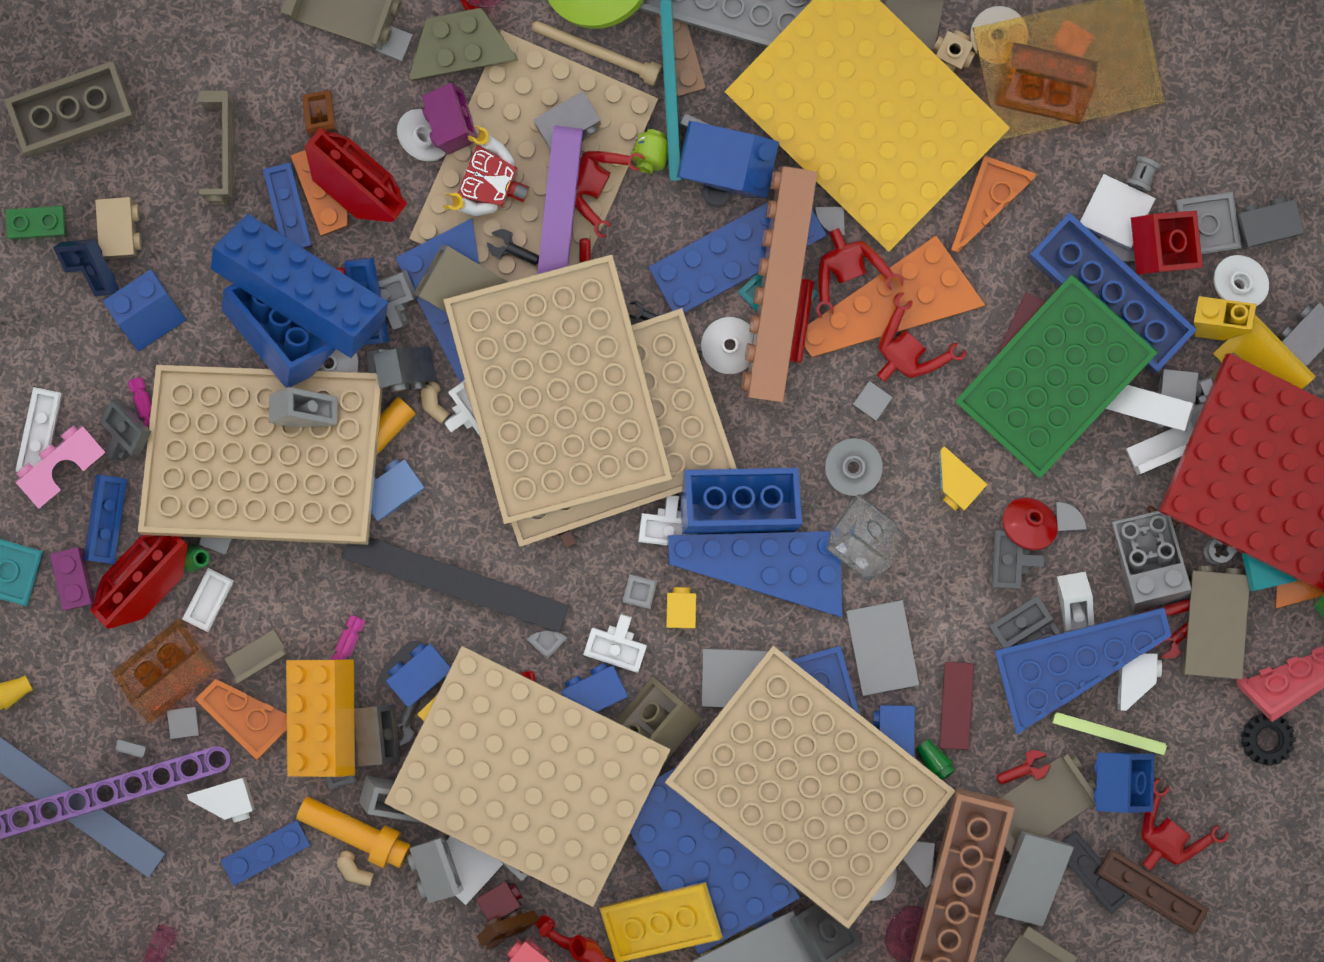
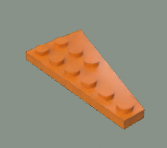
[804,236,986,358]

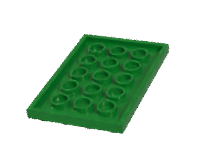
[955,274,1158,478]

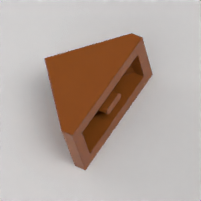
[302,90,339,138]

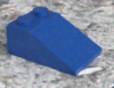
[677,121,779,198]

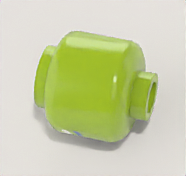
[631,129,668,174]

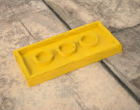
[599,882,723,962]

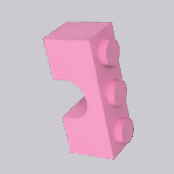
[15,425,105,509]

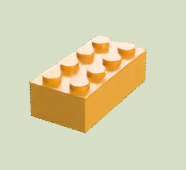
[286,659,355,777]

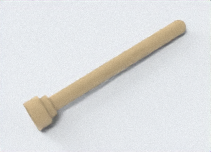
[532,21,663,86]

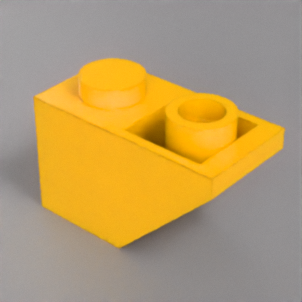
[1194,296,1256,341]

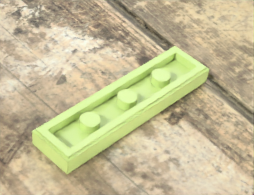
[1050,712,1167,755]

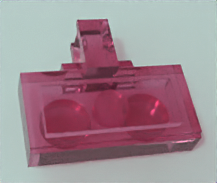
[143,924,178,962]

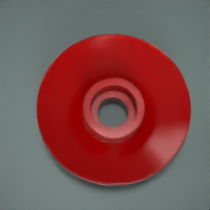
[1002,498,1058,550]

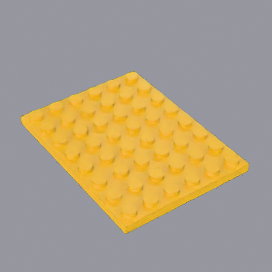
[725,0,1010,252]

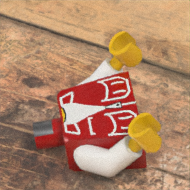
[443,125,529,216]

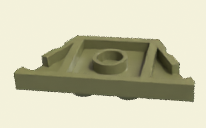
[409,8,518,81]

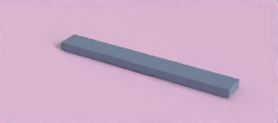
[0,736,166,878]

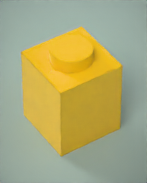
[667,587,696,628]

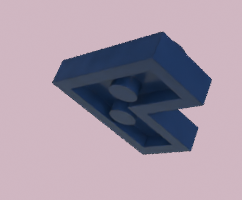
[53,239,119,296]

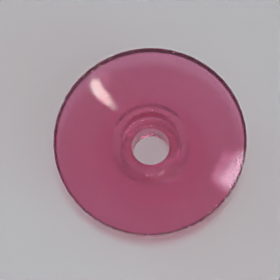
[885,906,924,962]

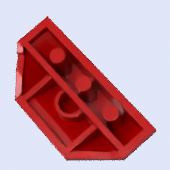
[304,128,407,222]
[90,535,188,629]

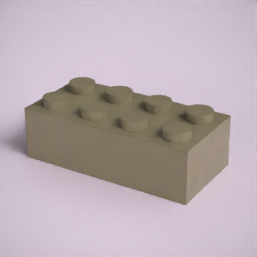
[4,61,137,158]

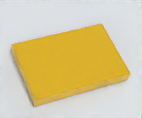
[1213,315,1315,389]

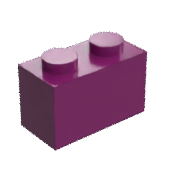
[422,82,478,155]
[50,547,95,611]

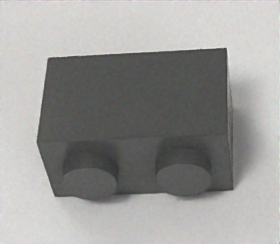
[1237,197,1304,249]

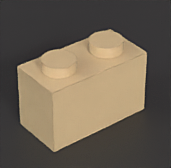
[95,197,142,259]

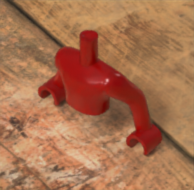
[575,151,645,238]
[816,228,904,318]
[877,292,966,382]
[1141,778,1229,871]
[535,914,616,962]

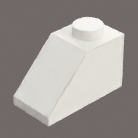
[1057,572,1094,632]
[1117,653,1162,711]
[187,777,256,823]

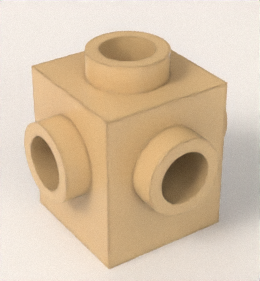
[932,30,975,74]

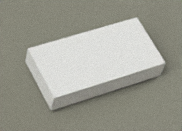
[182,568,234,632]

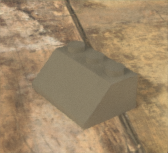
[615,677,702,765]

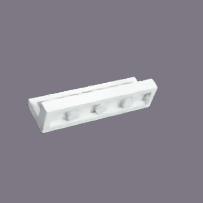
[1126,421,1193,475]

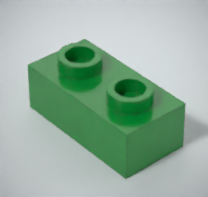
[5,206,67,240]

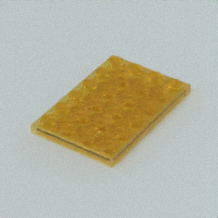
[972,0,1165,140]

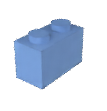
[371,459,426,522]

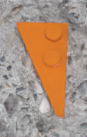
[950,156,1036,253]

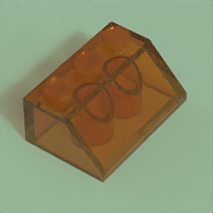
[996,42,1098,125]
[112,618,217,723]

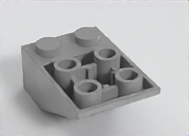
[1112,511,1192,612]

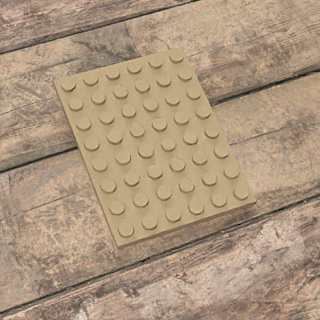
[409,30,659,282]
[443,254,672,524]
[463,308,737,547]
[138,365,383,545]
[384,646,671,907]
[665,646,955,929]

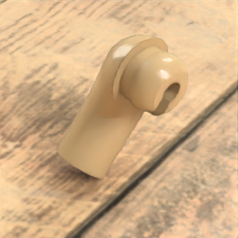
[420,381,450,424]
[337,850,374,887]

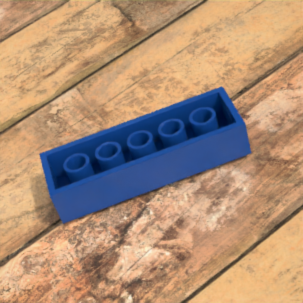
[1027,212,1197,374]
[211,214,388,358]

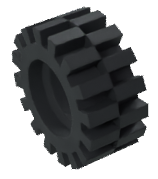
[1240,713,1296,766]

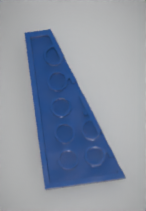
[396,218,480,382]
[667,531,842,617]
[995,607,1172,735]

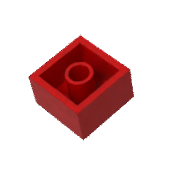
[1131,210,1203,275]

